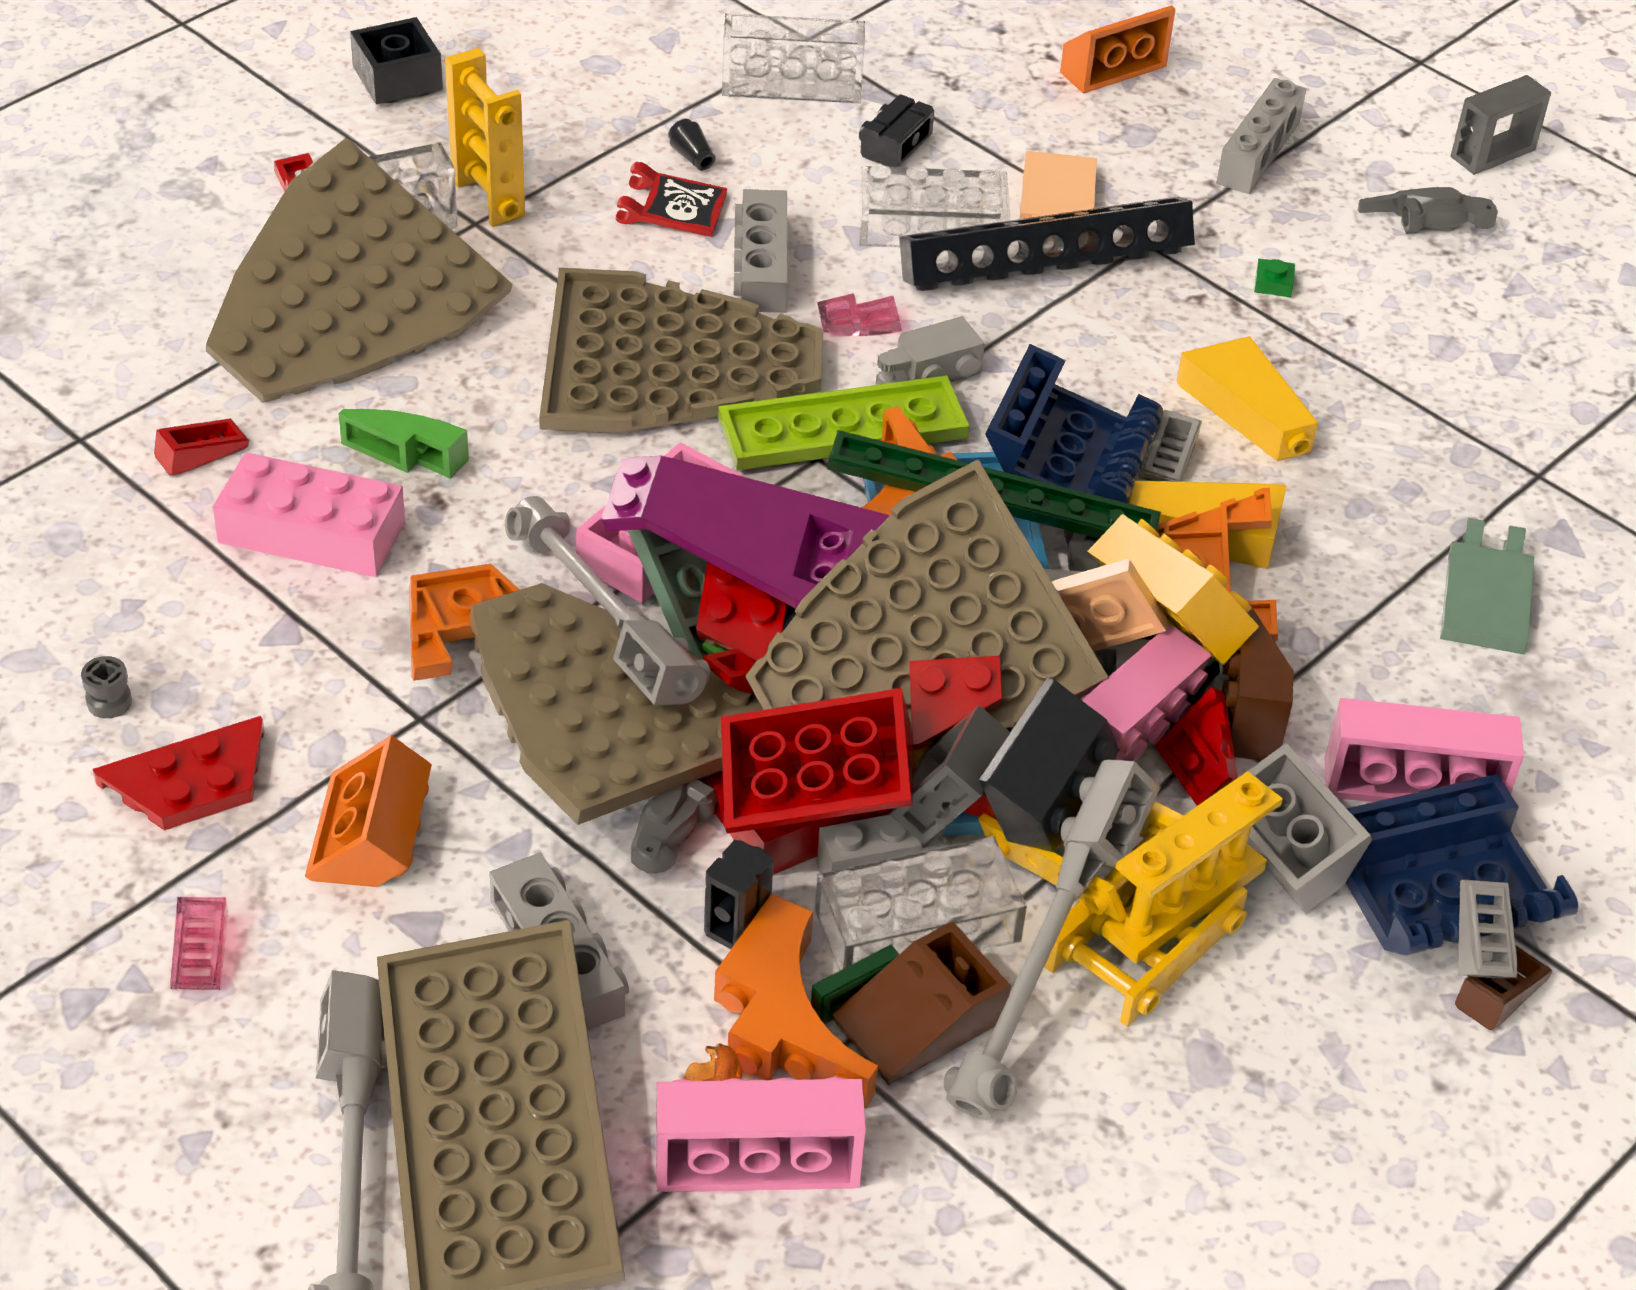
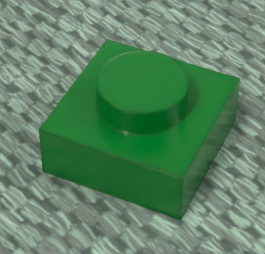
[1254,258,1295,298]

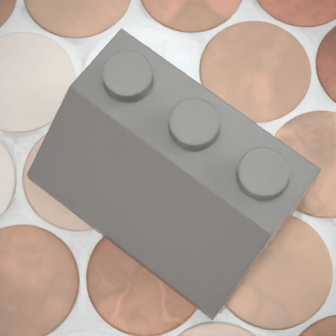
[1247,742,1372,914]

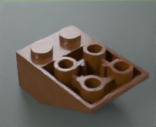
[1222,603,1294,761]
[832,921,1011,1085]

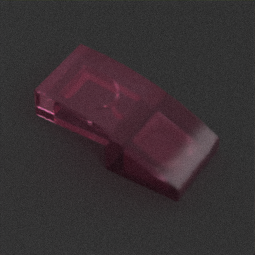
[817,293,902,336]

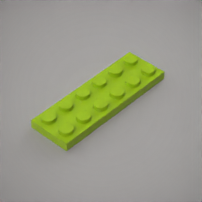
[718,375,970,470]

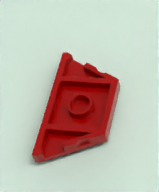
[696,561,790,662]
[92,715,264,830]

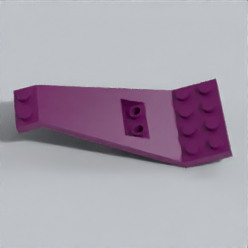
[601,455,890,608]

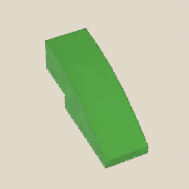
[338,409,469,479]

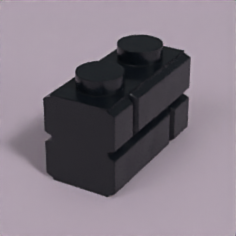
[859,94,935,170]
[704,840,774,949]

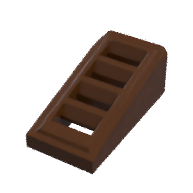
[1455,945,1553,1030]

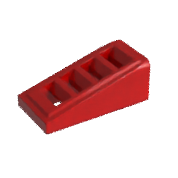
[154,418,249,475]

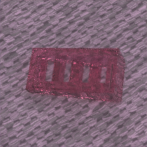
[170,897,228,990]

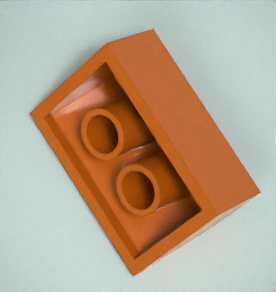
[1060,5,1176,94]
[305,735,432,887]

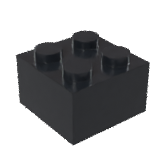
[350,17,443,105]

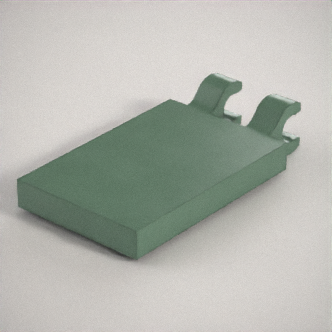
[1440,518,1534,655]

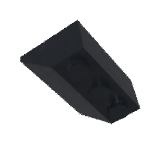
[979,678,1119,853]

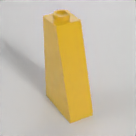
[1176,336,1318,461]
[1127,481,1287,569]

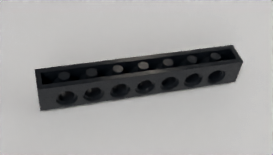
[899,196,1195,291]

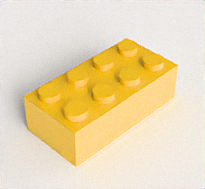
[1087,514,1259,665]

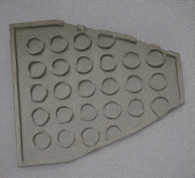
[206,137,513,403]
[539,267,823,433]
[746,459,1109,744]
[469,583,763,825]

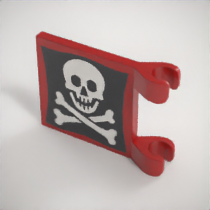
[616,162,728,237]

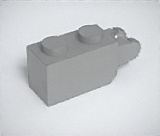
[876,316,985,385]
[817,815,954,898]

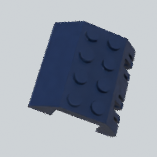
[985,344,1164,503]
[1345,774,1578,956]

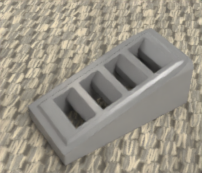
[1140,409,1202,482]
[1458,880,1517,979]

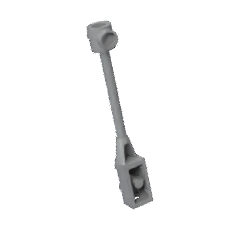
[505,496,710,705]
[944,760,1161,1120]
[308,970,388,1290]

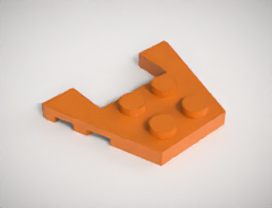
[1157,487,1278,641]
[409,563,520,681]

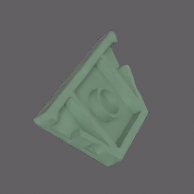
[628,529,707,659]

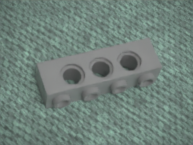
[1216,78,1307,194]
[734,189,788,313]
[489,852,629,1030]

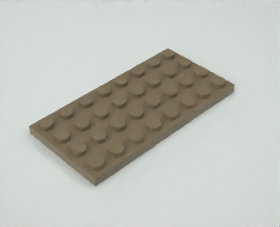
[377,920,626,1290]

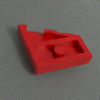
[909,655,1003,750]
[1155,687,1238,806]

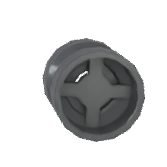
[81,656,132,719]

